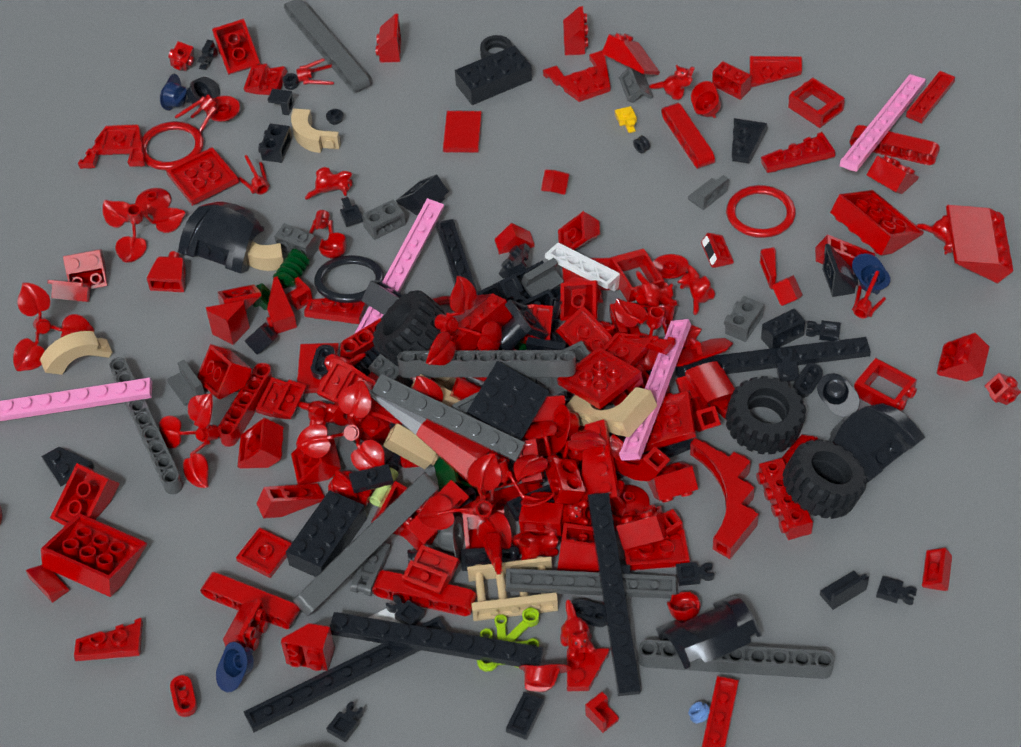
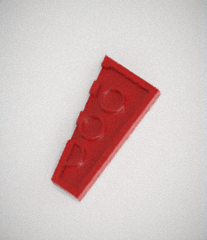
[761,132,835,173]
[580,419,620,507]

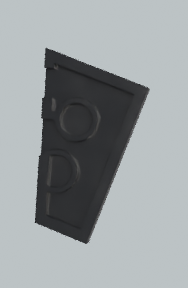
[732,118,768,164]

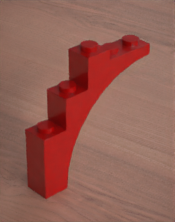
[690,438,759,559]

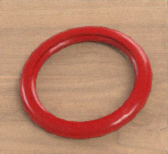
[142,121,204,171]
[726,185,796,238]

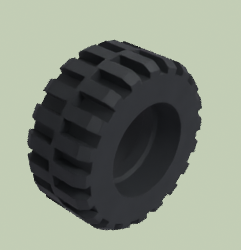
[373,290,445,366]
[725,376,806,455]
[783,440,866,519]

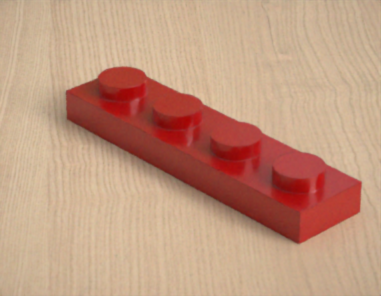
[906,71,955,123]
[702,676,739,747]

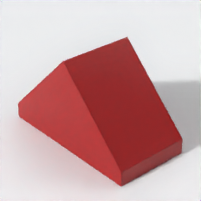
[494,223,535,254]

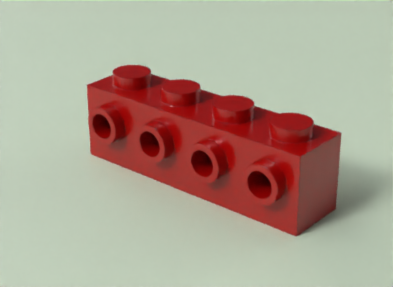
[756,458,813,540]

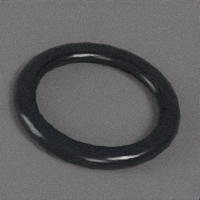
[314,255,385,303]

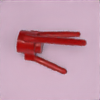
[296,58,334,85]
[175,94,218,133]
[238,155,270,195]
[309,210,333,234]
[852,271,886,319]

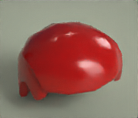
[319,233,347,259]
[667,592,701,621]

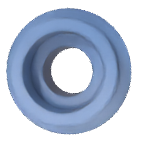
[688,702,710,723]

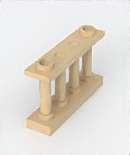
[467,557,558,621]

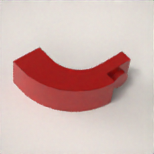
[675,376,721,432]
[610,434,671,481]

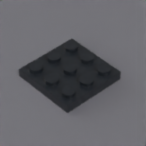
[466,361,550,440]

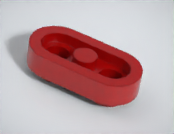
[170,675,197,717]

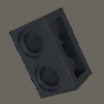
[258,123,292,163]
[761,308,805,349]

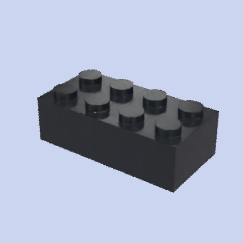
[455,45,532,105]
[286,490,367,577]

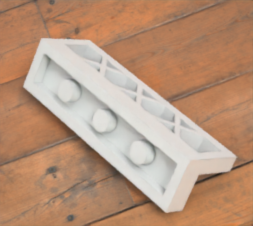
[545,243,620,292]

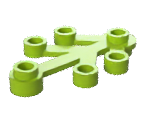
[477,608,539,672]

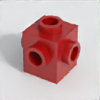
[168,41,194,71]
[984,373,1021,405]

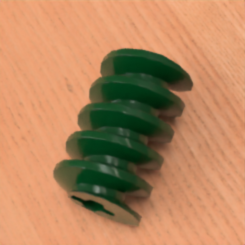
[273,249,310,288]

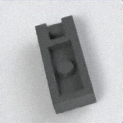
[351,543,390,596]

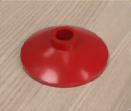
[206,96,240,121]
[135,188,171,215]
[653,254,689,279]
[611,485,649,518]

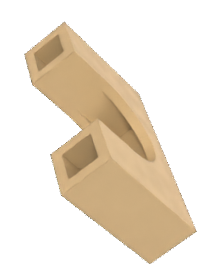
[383,374,460,469]
[566,387,658,437]

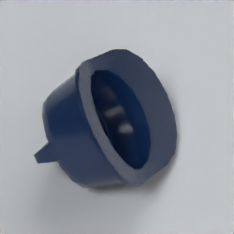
[160,74,187,111]
[852,253,890,295]
[216,642,254,692]

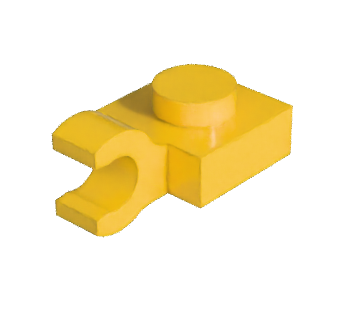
[615,106,637,133]

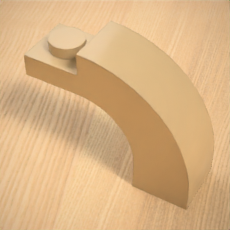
[291,108,341,153]
[247,241,284,271]
[40,331,112,375]

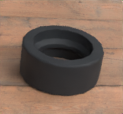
[480,35,512,59]

